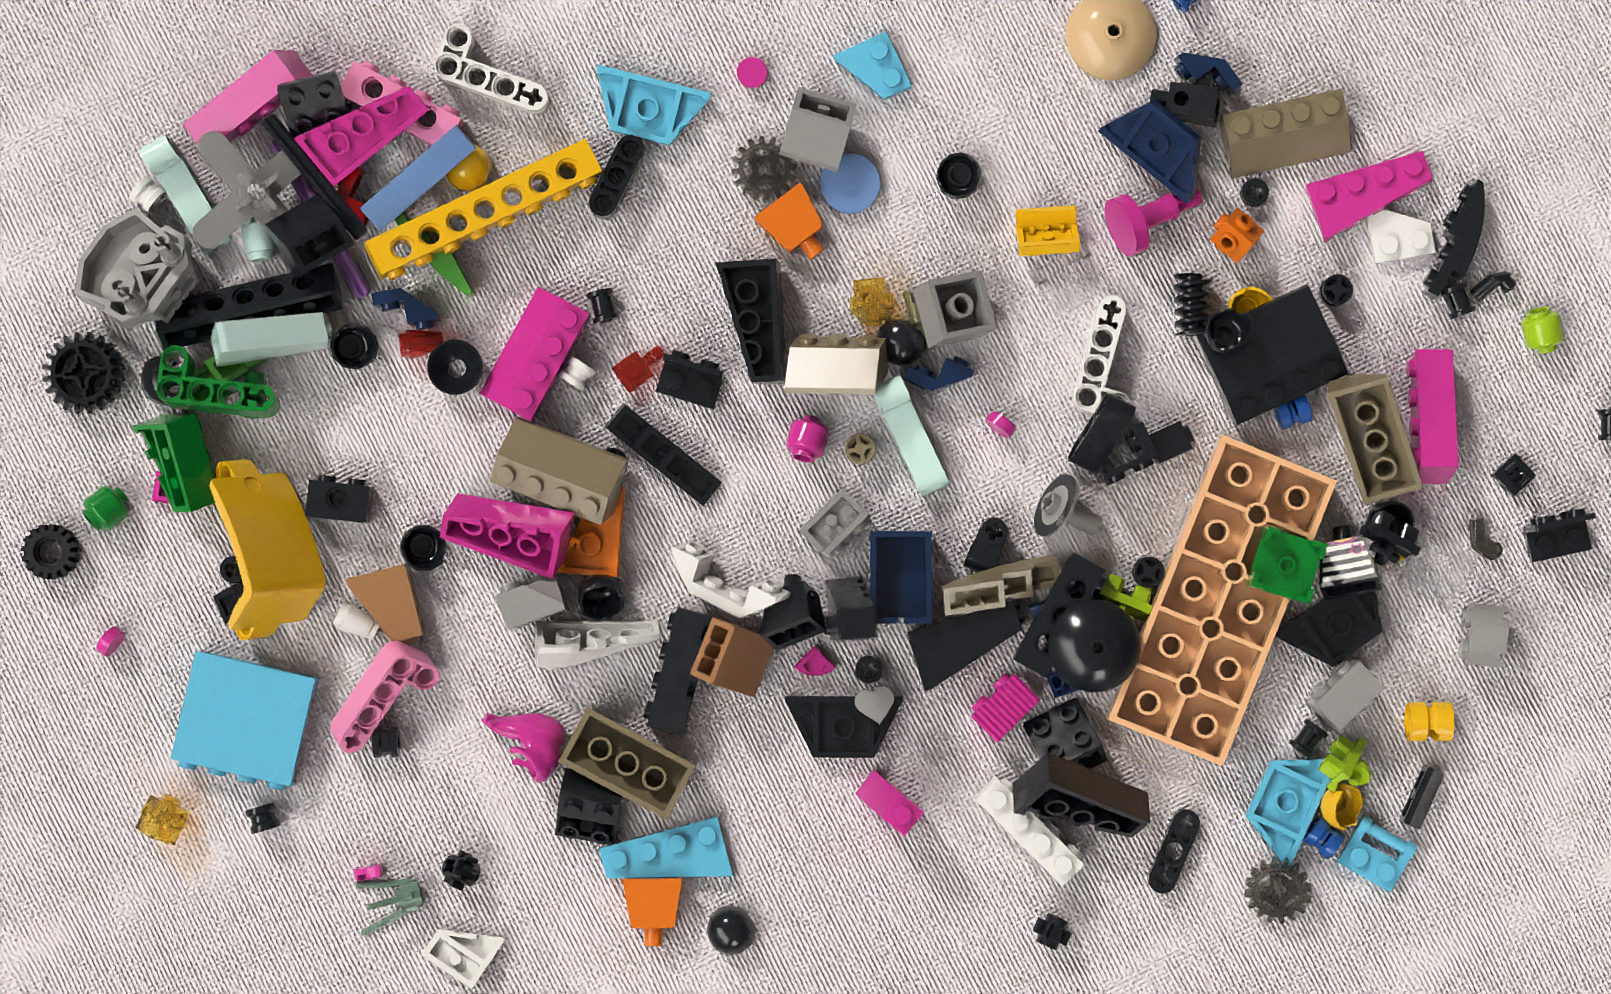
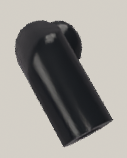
[1470,271,1516,302]

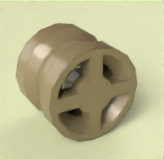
[845,433,875,465]

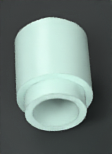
[241,217,276,262]

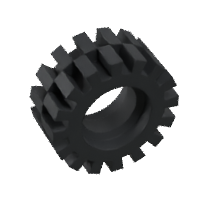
[21,524,81,579]

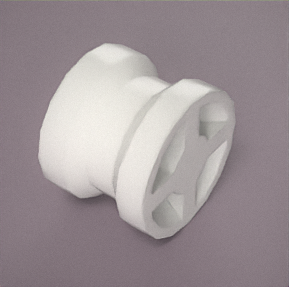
[129,176,167,215]
[557,355,596,392]

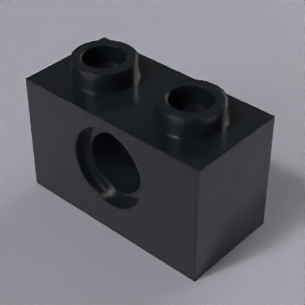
[305,475,374,524]

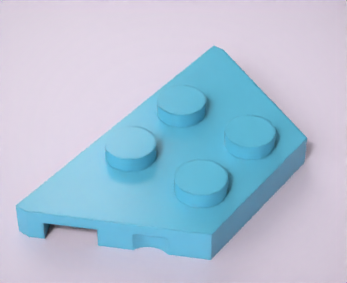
[597,65,711,146]
[1244,759,1330,868]

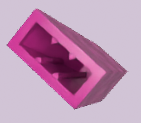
[855,770,924,836]

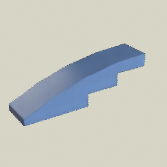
[360,125,476,231]

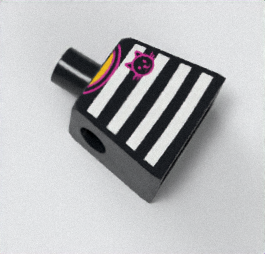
[1319,525,1383,601]

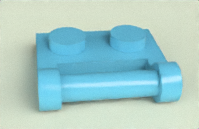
[1336,814,1418,893]

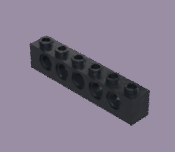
[155,263,343,350]

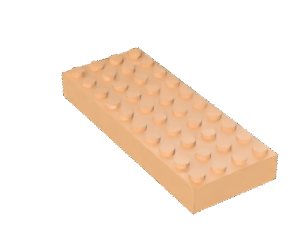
[1105,435,1337,766]

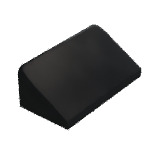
[1399,765,1444,829]

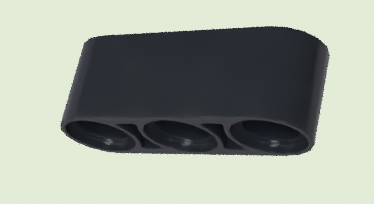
[589,135,645,220]
[1068,393,1136,474]

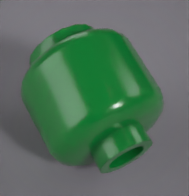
[82,486,129,531]

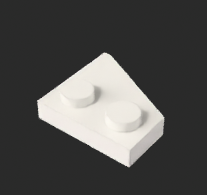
[1366,209,1436,264]
[421,929,505,989]

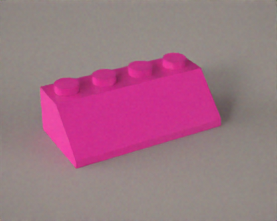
[480,287,591,422]

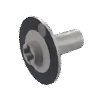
[1034,474,1102,537]

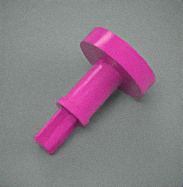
[1104,188,1203,257]

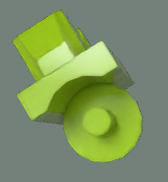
[1094,574,1152,621]
[1318,734,1372,792]

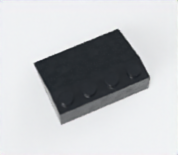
[1196,284,1348,425]

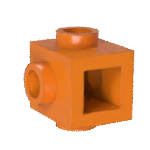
[1209,207,1265,263]

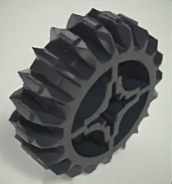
[42,332,126,414]

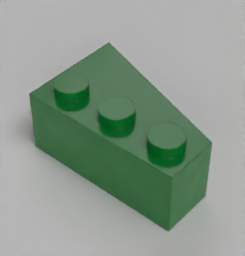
[132,413,216,512]

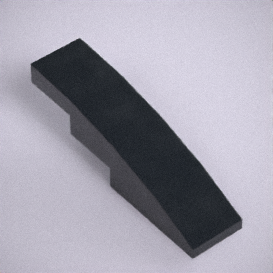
[604,403,722,506]

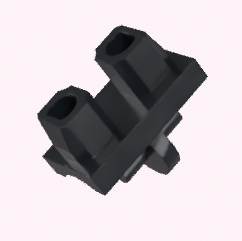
[1359,511,1421,566]

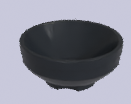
[427,339,483,395]

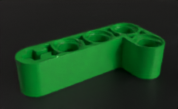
[156,345,280,418]

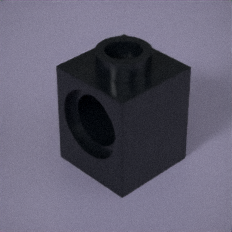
[1149,421,1194,465]

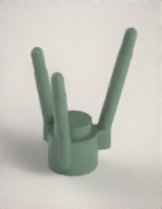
[356,878,424,936]

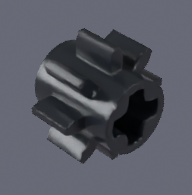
[442,850,480,891]
[1033,913,1072,950]

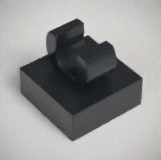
[1491,453,1536,496]

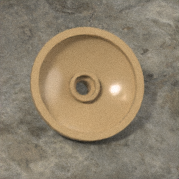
[1066,0,1157,80]

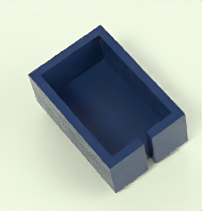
[870,531,932,624]

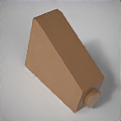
[345,564,426,645]

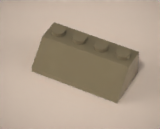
[1218,88,1350,179]
[1327,373,1424,505]
[490,416,628,525]
[558,707,696,820]

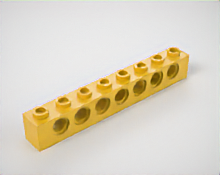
[364,138,602,281]

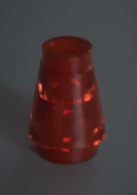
[398,329,443,360]

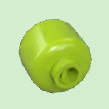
[1521,306,1565,354]

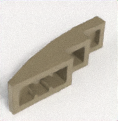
[942,554,1060,616]

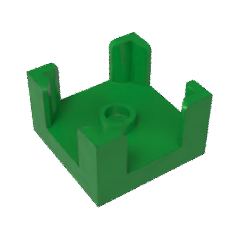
[1246,526,1328,604]

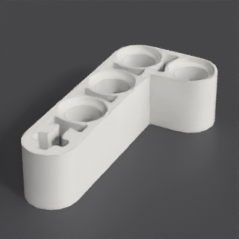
[434,24,550,115]
[1072,295,1131,415]

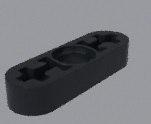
[1147,809,1200,894]

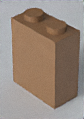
[690,617,774,697]

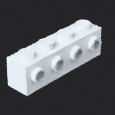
[974,776,1084,886]

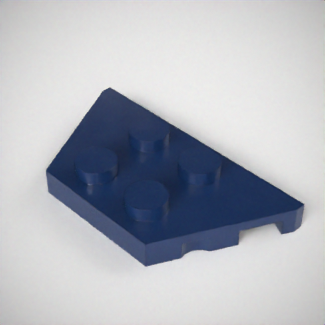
[1098,99,1201,203]

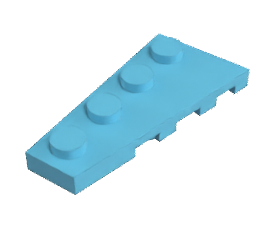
[599,816,733,878]

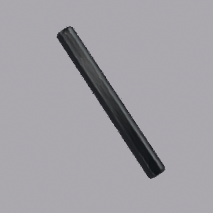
[262,114,368,240]

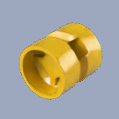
[1404,702,1454,741]

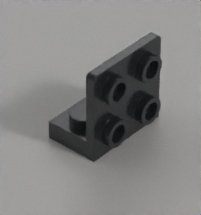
[277,71,351,137]
[656,350,725,410]
[1096,422,1158,486]
[1522,508,1596,563]
[1023,698,1108,769]

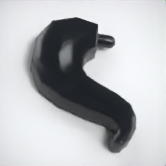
[141,356,189,414]

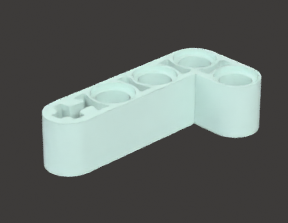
[139,134,232,255]
[873,375,950,497]

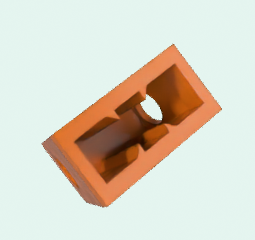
[754,183,825,260]
[623,877,682,946]

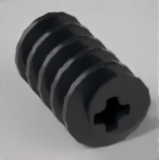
[1173,273,1213,337]

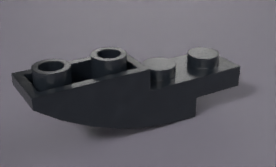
[1422,179,1485,299]

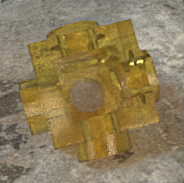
[850,277,895,327]
[135,794,189,846]

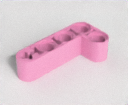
[330,640,440,753]

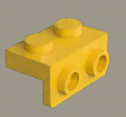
[1015,205,1080,256]

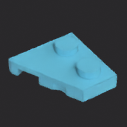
[833,31,912,100]

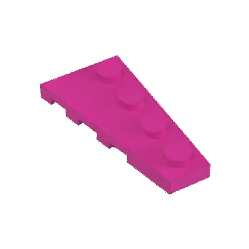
[294,85,429,187]
[1305,151,1432,243]

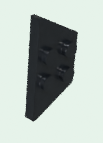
[1275,591,1383,667]
[785,696,903,758]

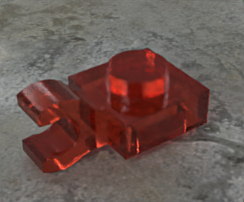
[611,345,664,393]

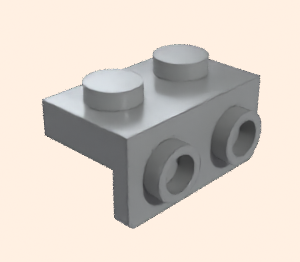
[799,488,869,557]

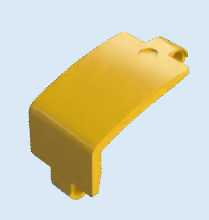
[209,459,326,641]

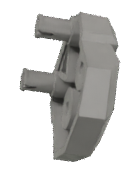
[74,208,199,330]

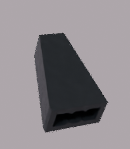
[907,600,1025,691]

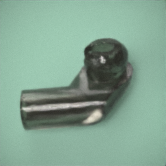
[1469,519,1503,560]

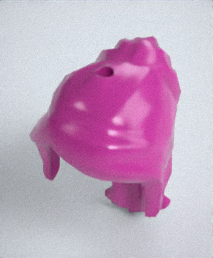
[481,713,566,783]

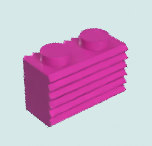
[970,673,1040,743]

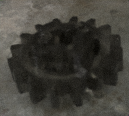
[731,136,797,203]
[1244,856,1312,924]

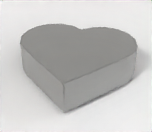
[855,686,894,724]

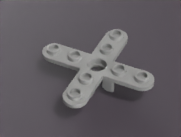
[192,131,301,249]

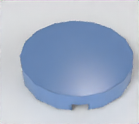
[820,153,880,215]

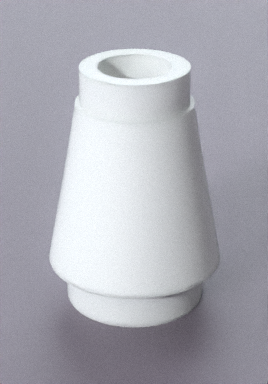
[332,602,379,640]

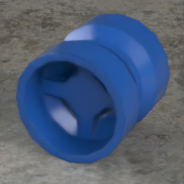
[1274,394,1312,430]
[1302,817,1345,859]

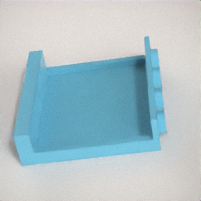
[170,651,319,790]

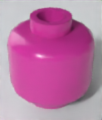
[786,415,829,463]

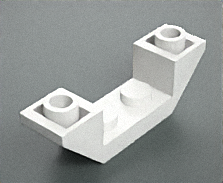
[672,541,791,618]

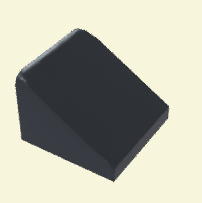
[213,582,244,624]

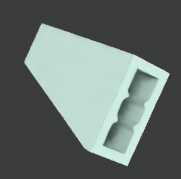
[211,312,332,367]

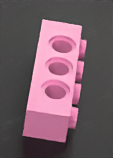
[341,60,464,146]

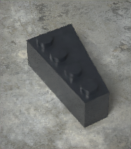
[715,258,786,385]
[824,577,877,641]
[643,607,714,735]
[1013,752,1150,838]

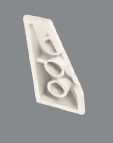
[535,621,660,670]

